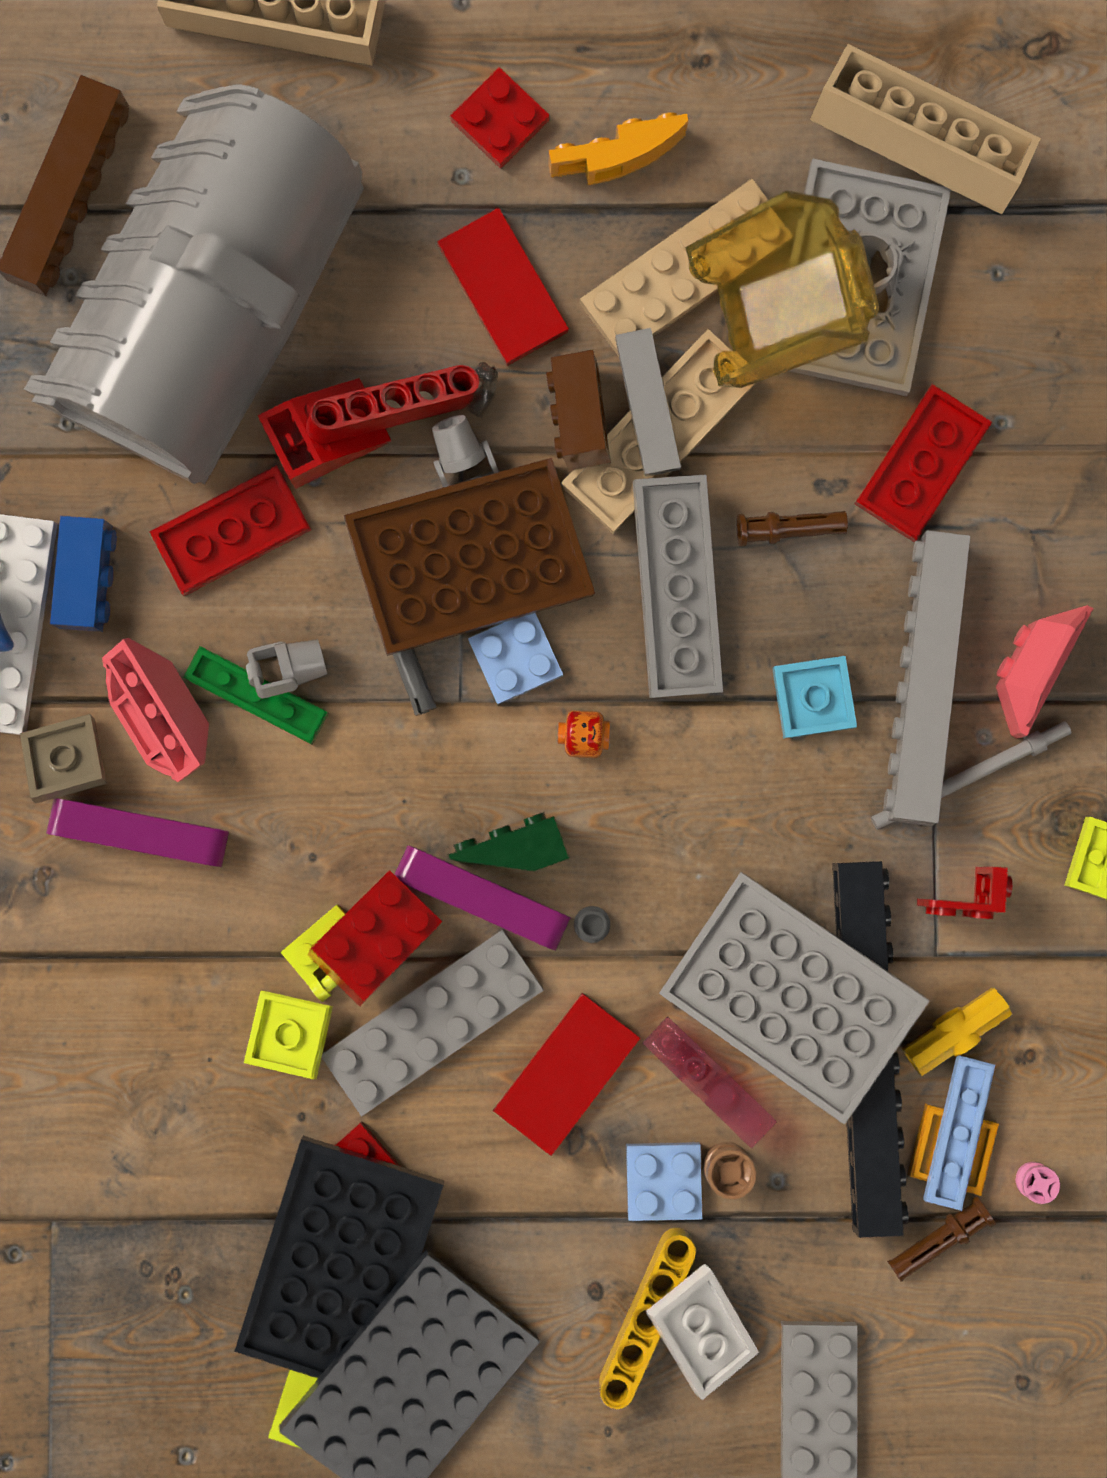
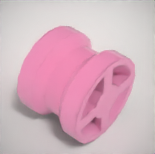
[1015,1161,1060,1204]

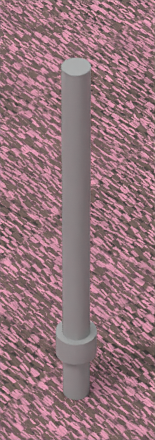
[871,721,1071,830]

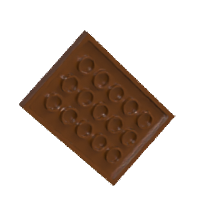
[344,458,595,656]

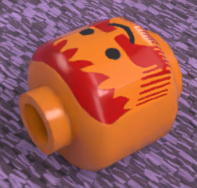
[558,710,610,758]

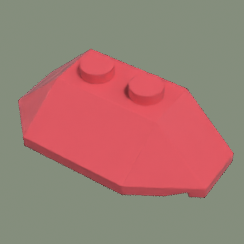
[996,605,1094,739]
[102,638,209,782]

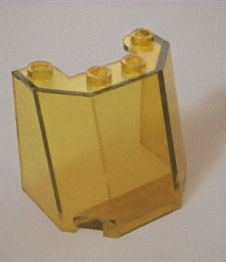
[685,190,880,388]

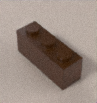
[546,349,611,471]

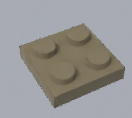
[20,714,107,804]

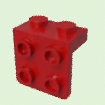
[917,867,1013,919]

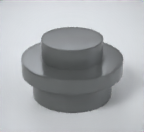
[574,906,610,943]

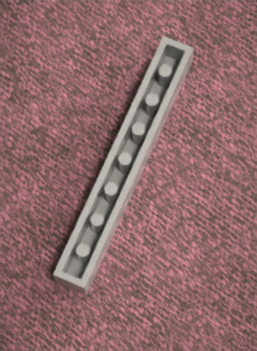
[884,530,970,826]

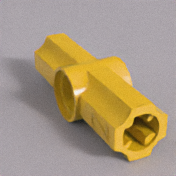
[902,987,1012,1076]

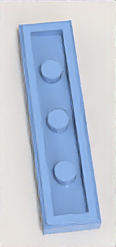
[923,1055,996,1211]

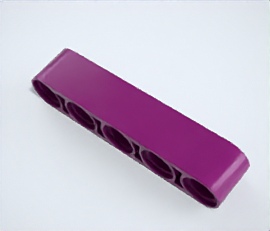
[46,798,229,867]
[394,845,571,951]

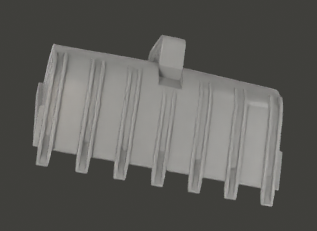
[24,84,364,484]

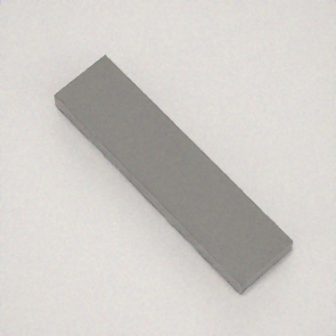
[615,328,681,477]

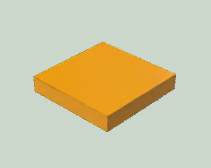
[907,1103,999,1196]

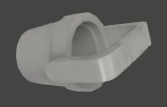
[432,415,499,487]
[246,639,327,698]

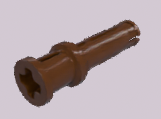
[736,511,848,547]
[887,1196,996,1282]

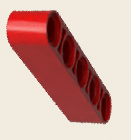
[306,365,479,444]

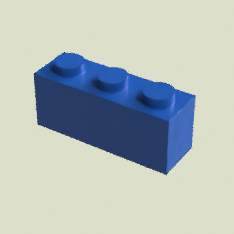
[50,516,117,632]

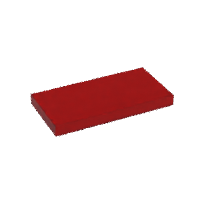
[437,208,569,366]
[854,384,992,542]
[149,465,311,596]
[493,993,641,1156]

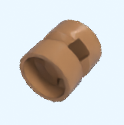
[703,1142,756,1200]

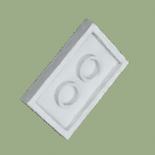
[646,1264,759,1400]

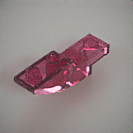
[643,1016,777,1149]

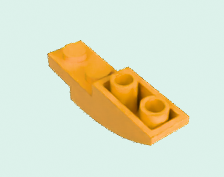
[549,112,688,186]

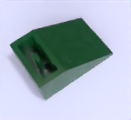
[448,812,569,871]

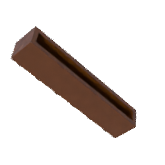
[0,75,129,296]

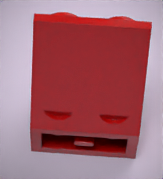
[257,378,392,489]

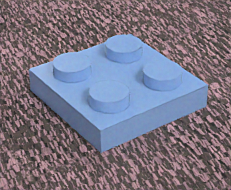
[468,613,563,705]
[626,1142,702,1221]

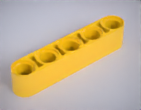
[599,1227,696,1409]

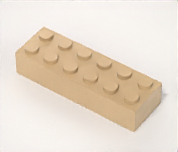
[157,0,386,66]
[810,44,1041,214]

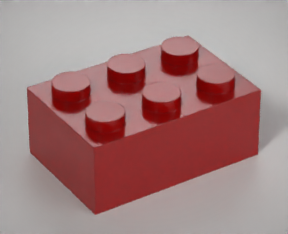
[308,870,442,1007]

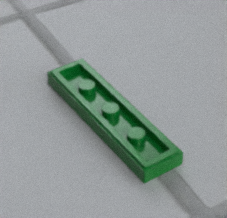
[183,646,329,745]

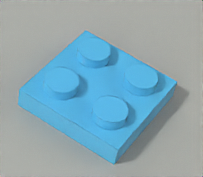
[772,656,857,739]

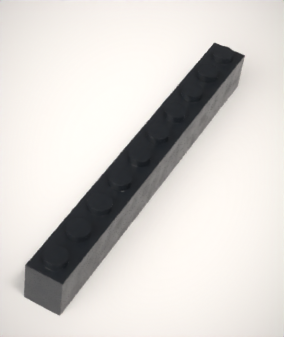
[832,861,909,1238]

